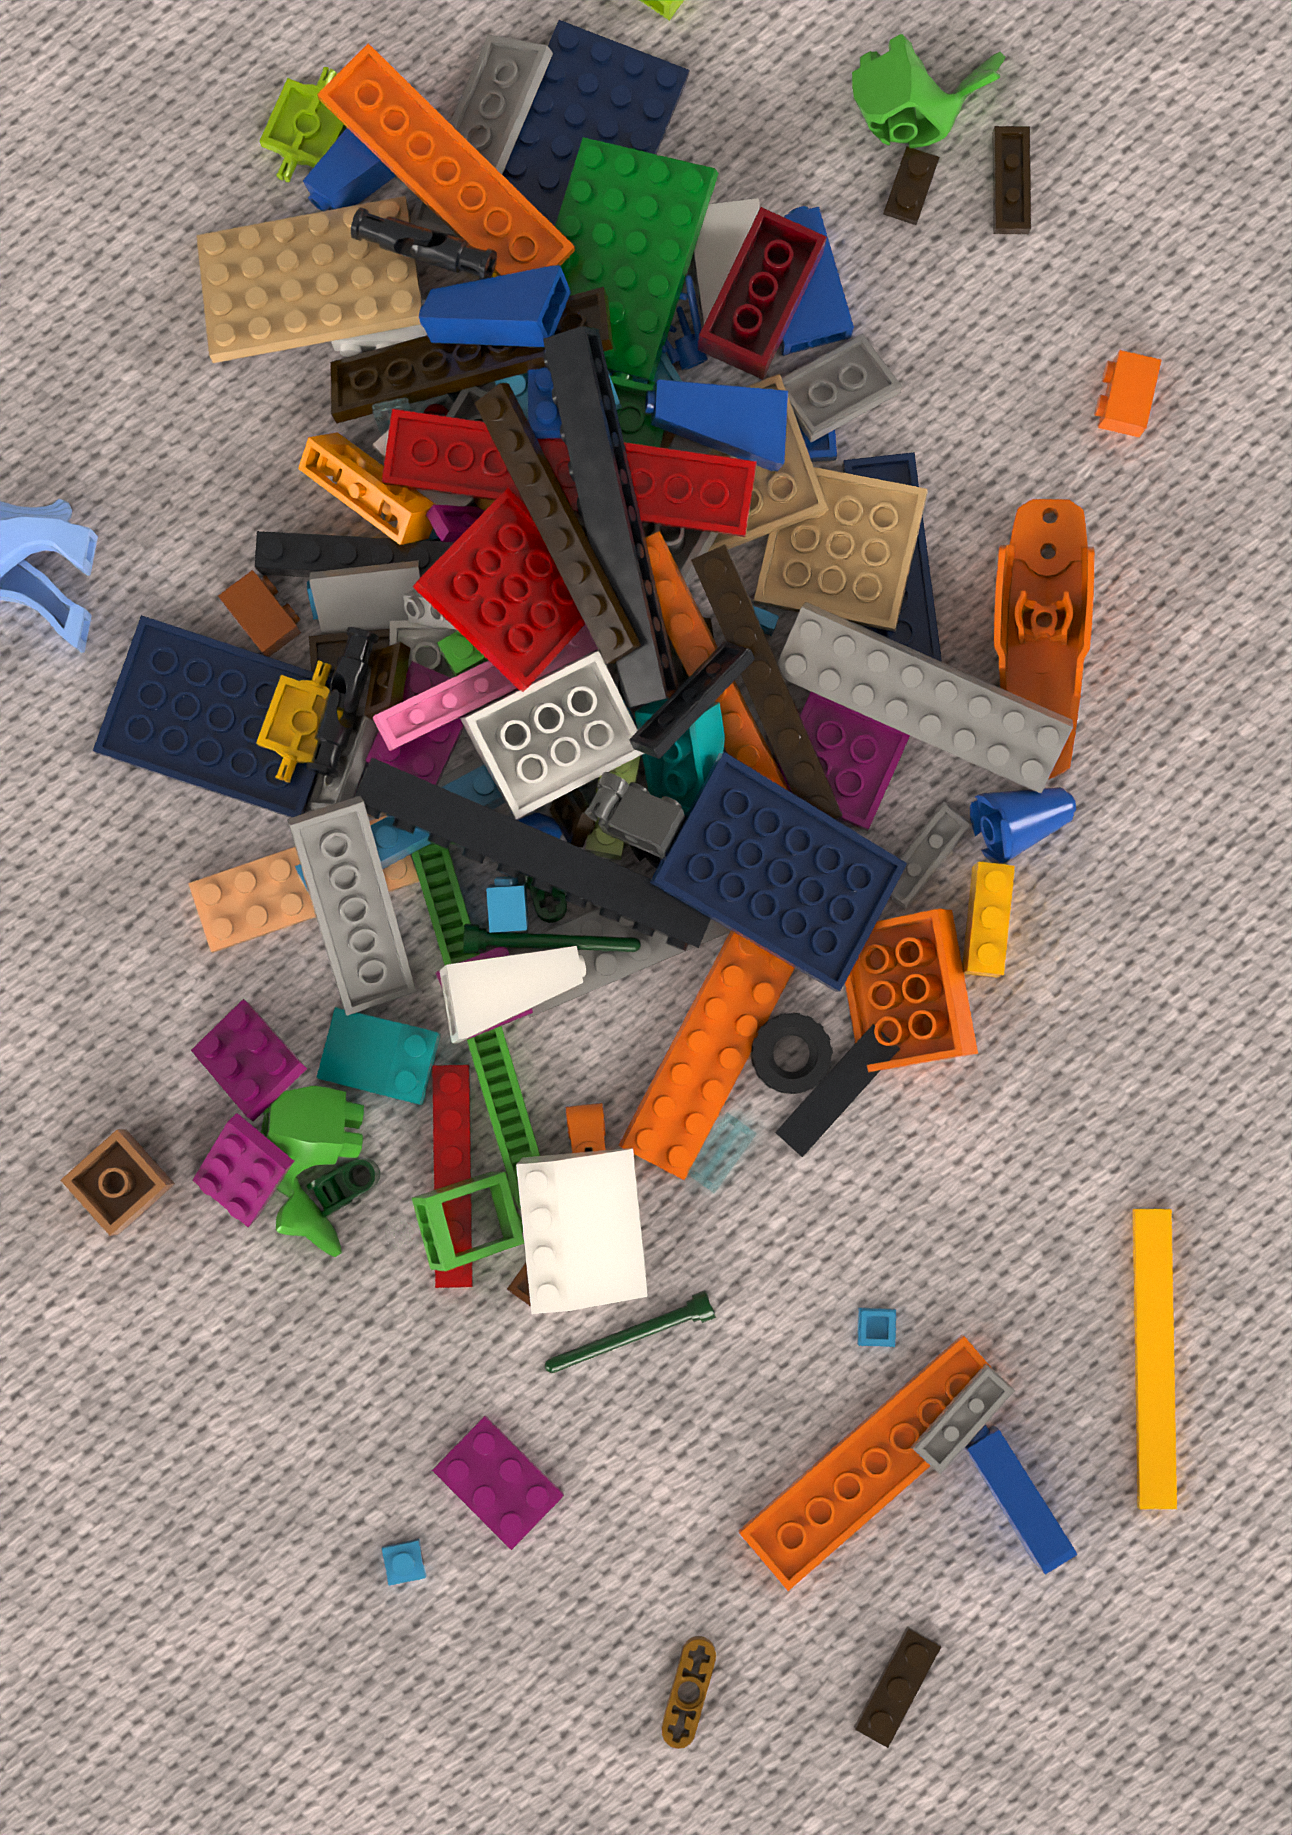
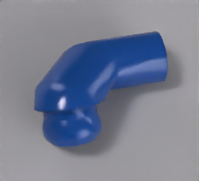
[517,813,562,839]

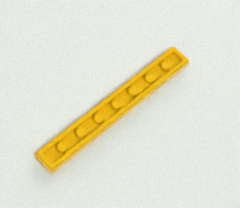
[1133,1209,1177,1509]

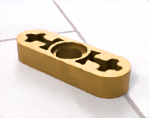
[661,1636,716,1749]

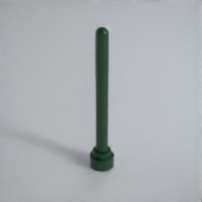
[463,924,641,954]
[545,1290,716,1373]

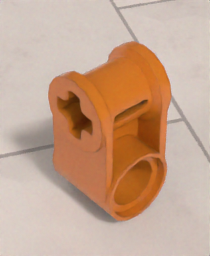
[566,1103,606,1153]

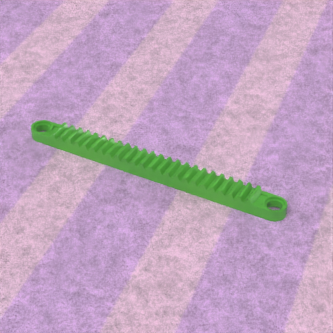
[412,843,541,1210]

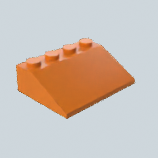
[845,909,978,1072]

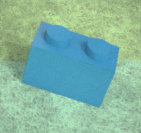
[486,876,529,933]

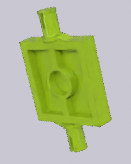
[260,67,347,183]

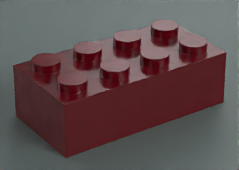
[698,207,827,380]

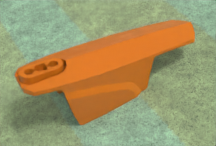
[994,499,1095,780]

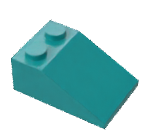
[635,699,725,816]
[316,1007,441,1105]

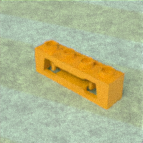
[298,432,436,545]

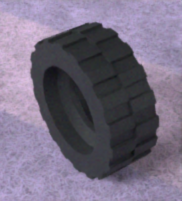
[751,1012,833,1094]

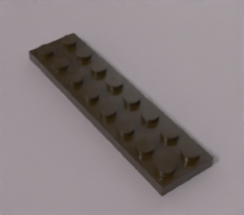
[330,287,613,424]

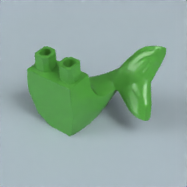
[852,34,1005,148]
[260,1086,364,1257]

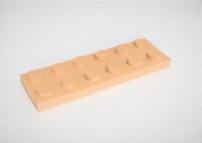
[188,816,420,953]

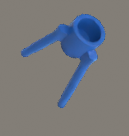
[664,275,708,371]

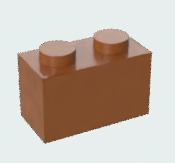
[218,570,301,657]

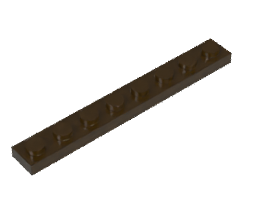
[475,383,641,665]
[691,544,843,819]

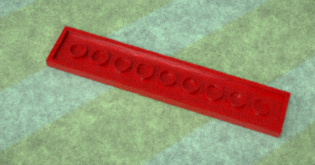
[382,409,757,537]

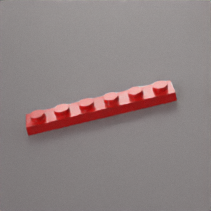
[432,1065,473,1288]

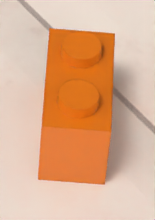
[1094,350,1162,437]

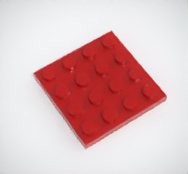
[412,488,585,692]

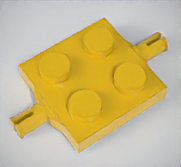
[256,661,343,783]

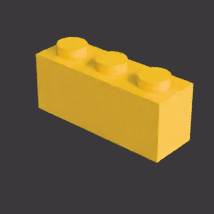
[962,861,1015,978]

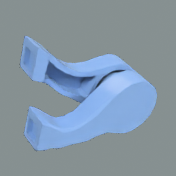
[0,499,98,653]

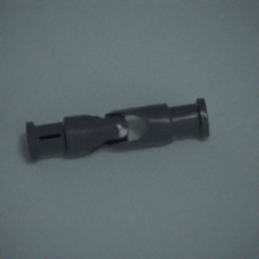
[351,207,497,280]
[306,627,379,778]

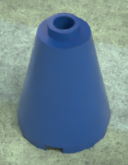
[970,787,1076,864]

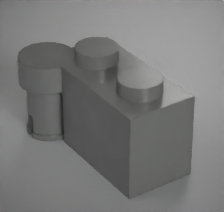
[585,772,686,859]

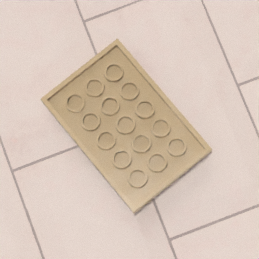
[196,196,423,363]

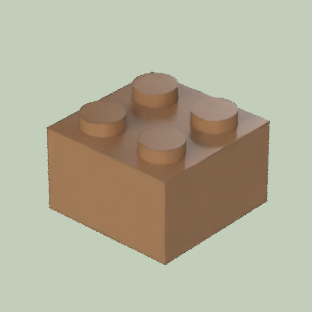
[60,1129,175,1236]

